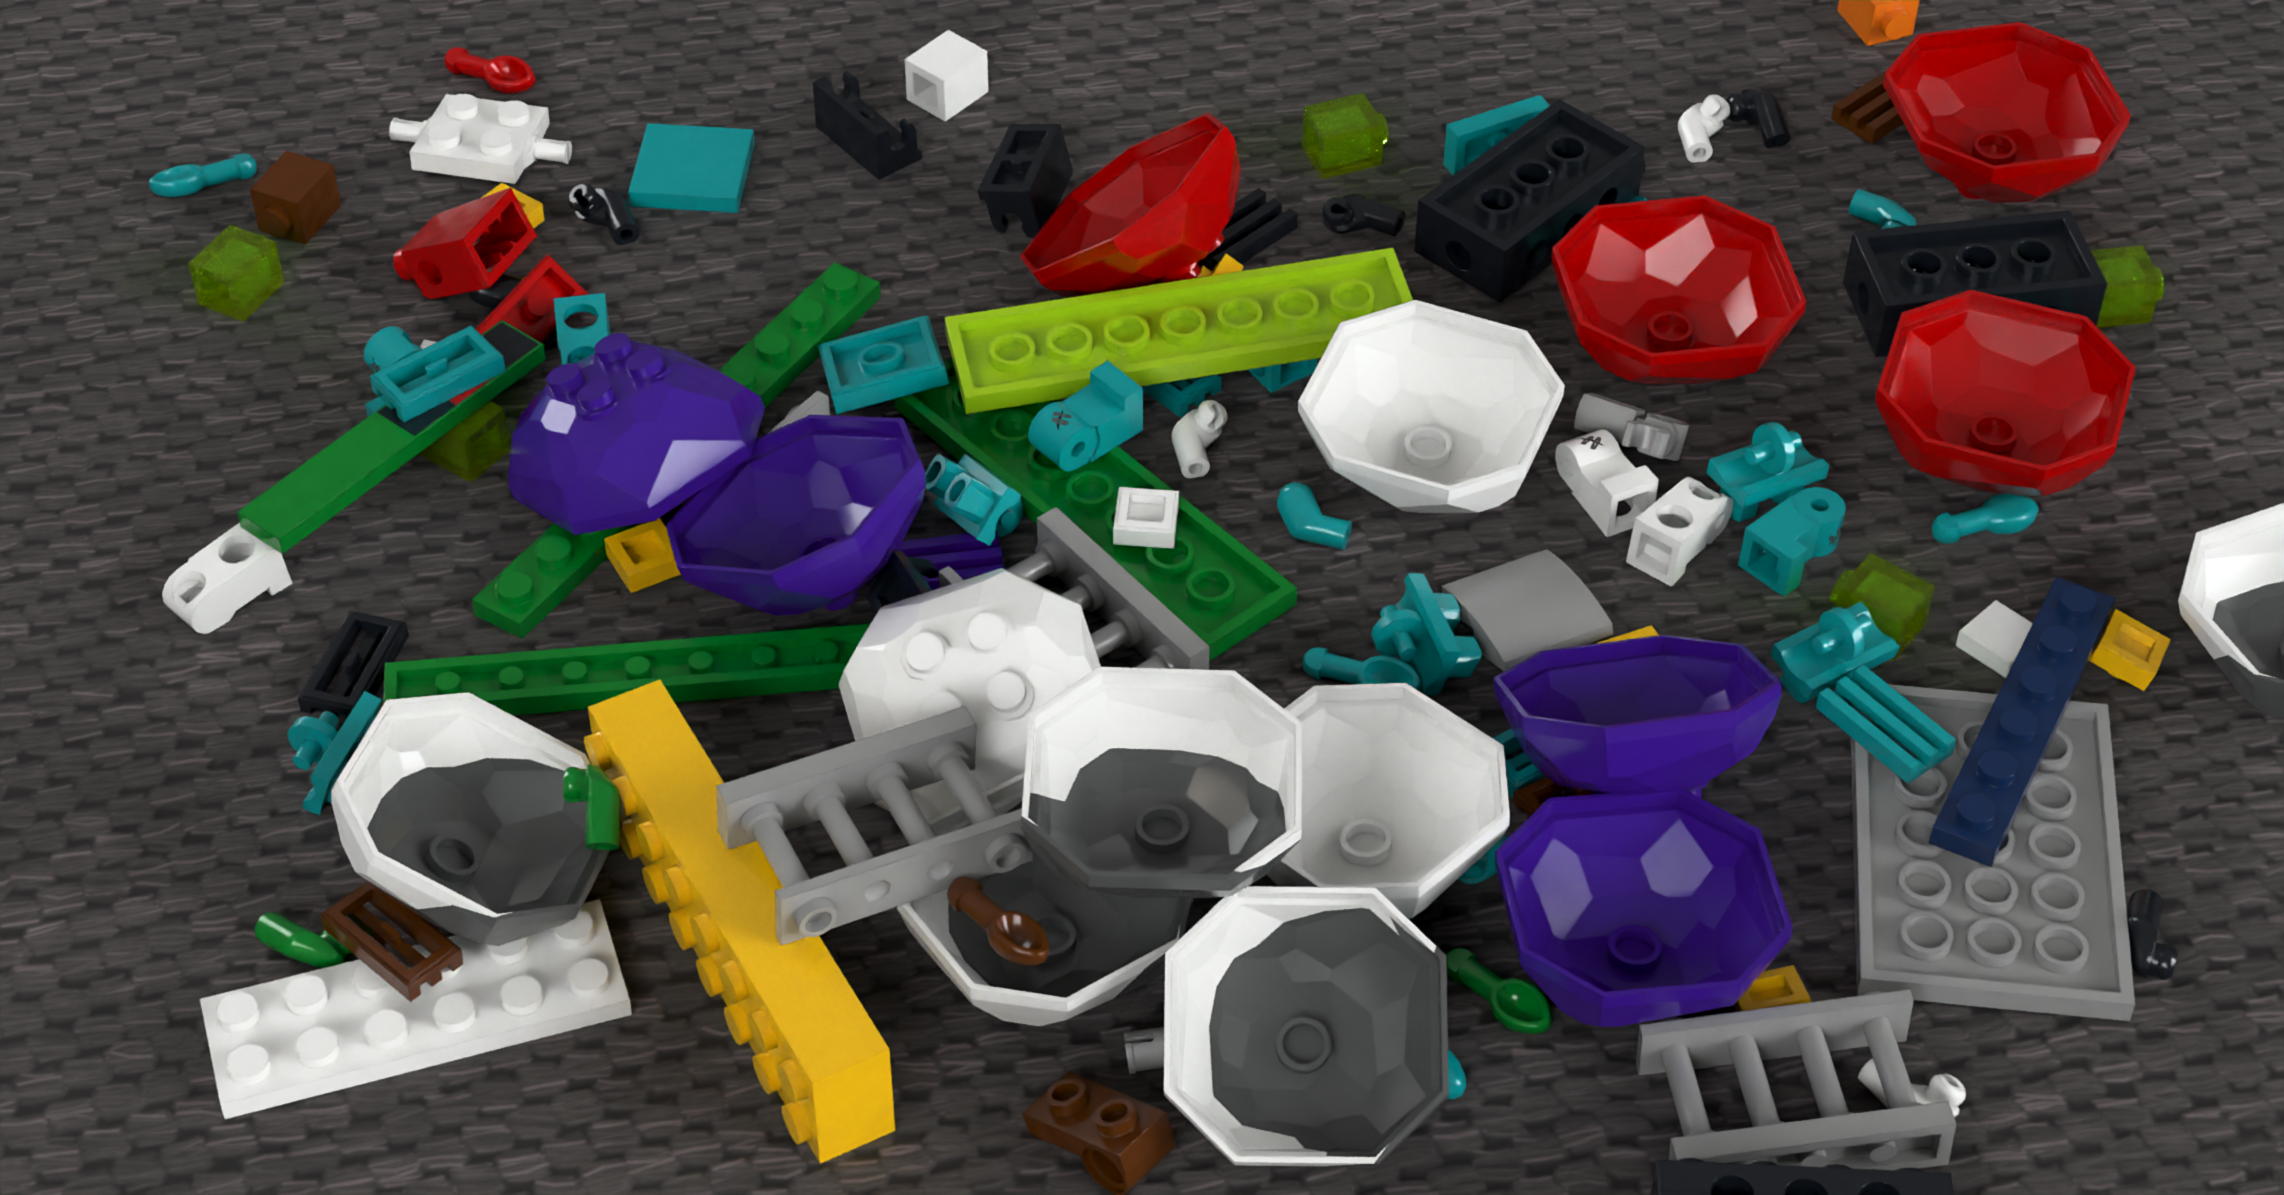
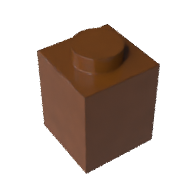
[250,150,341,245]

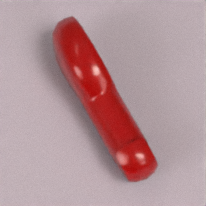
[444,47,536,94]

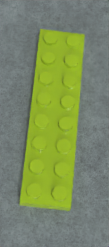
[944,248,1413,414]

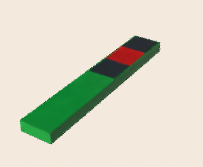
[237,320,546,554]

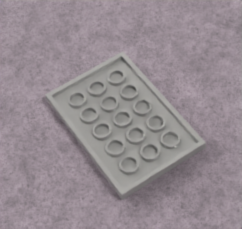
[1850,684,2135,1021]

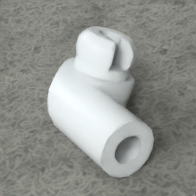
[1678,95,1730,162]
[1172,400,1228,478]

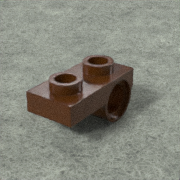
[1022,1071,1174,1195]

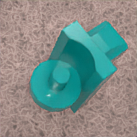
[1706,422,1830,522]
[925,454,1023,546]
[1371,573,1482,696]
[1770,601,1900,703]
[287,691,382,815]

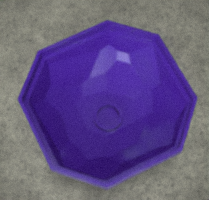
[508,333,765,535]
[666,415,926,616]
[1493,635,1782,798]
[1494,787,1793,1027]

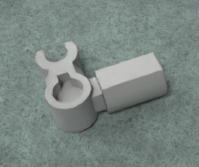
[1574,393,1690,461]

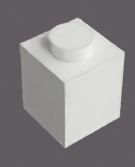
[905,30,988,122]

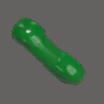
[1446,948,1553,1034]

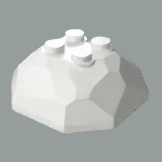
[1298,300,1565,514]
[838,568,1101,821]
[1267,683,1510,919]

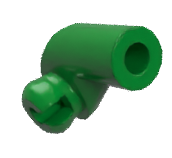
[563,764,621,851]
[255,912,351,969]

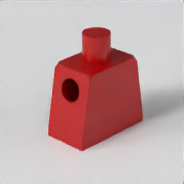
[393,188,537,299]

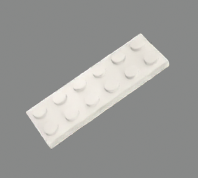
[200,899,632,1119]

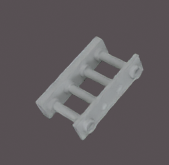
[939,507,1210,670]
[716,706,1033,946]
[1636,989,1956,1170]

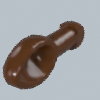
[947,877,1049,966]

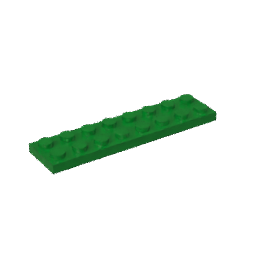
[894,358,1297,662]

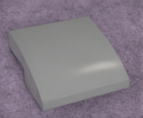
[1441,549,1614,672]

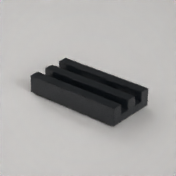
[1198,188,1298,271]
[298,610,409,718]

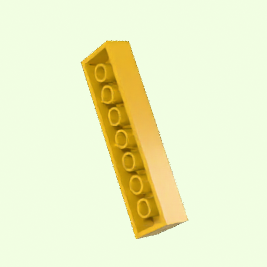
[584,679,895,1164]

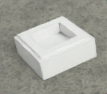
[1113,487,1179,549]
[1956,600,2033,678]

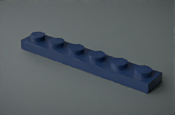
[1929,577,2115,867]

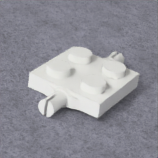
[389,94,572,184]

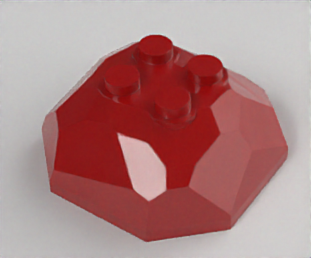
[1882,22,2131,203]
[1019,112,1241,298]
[1551,195,1807,384]
[1875,290,2136,496]

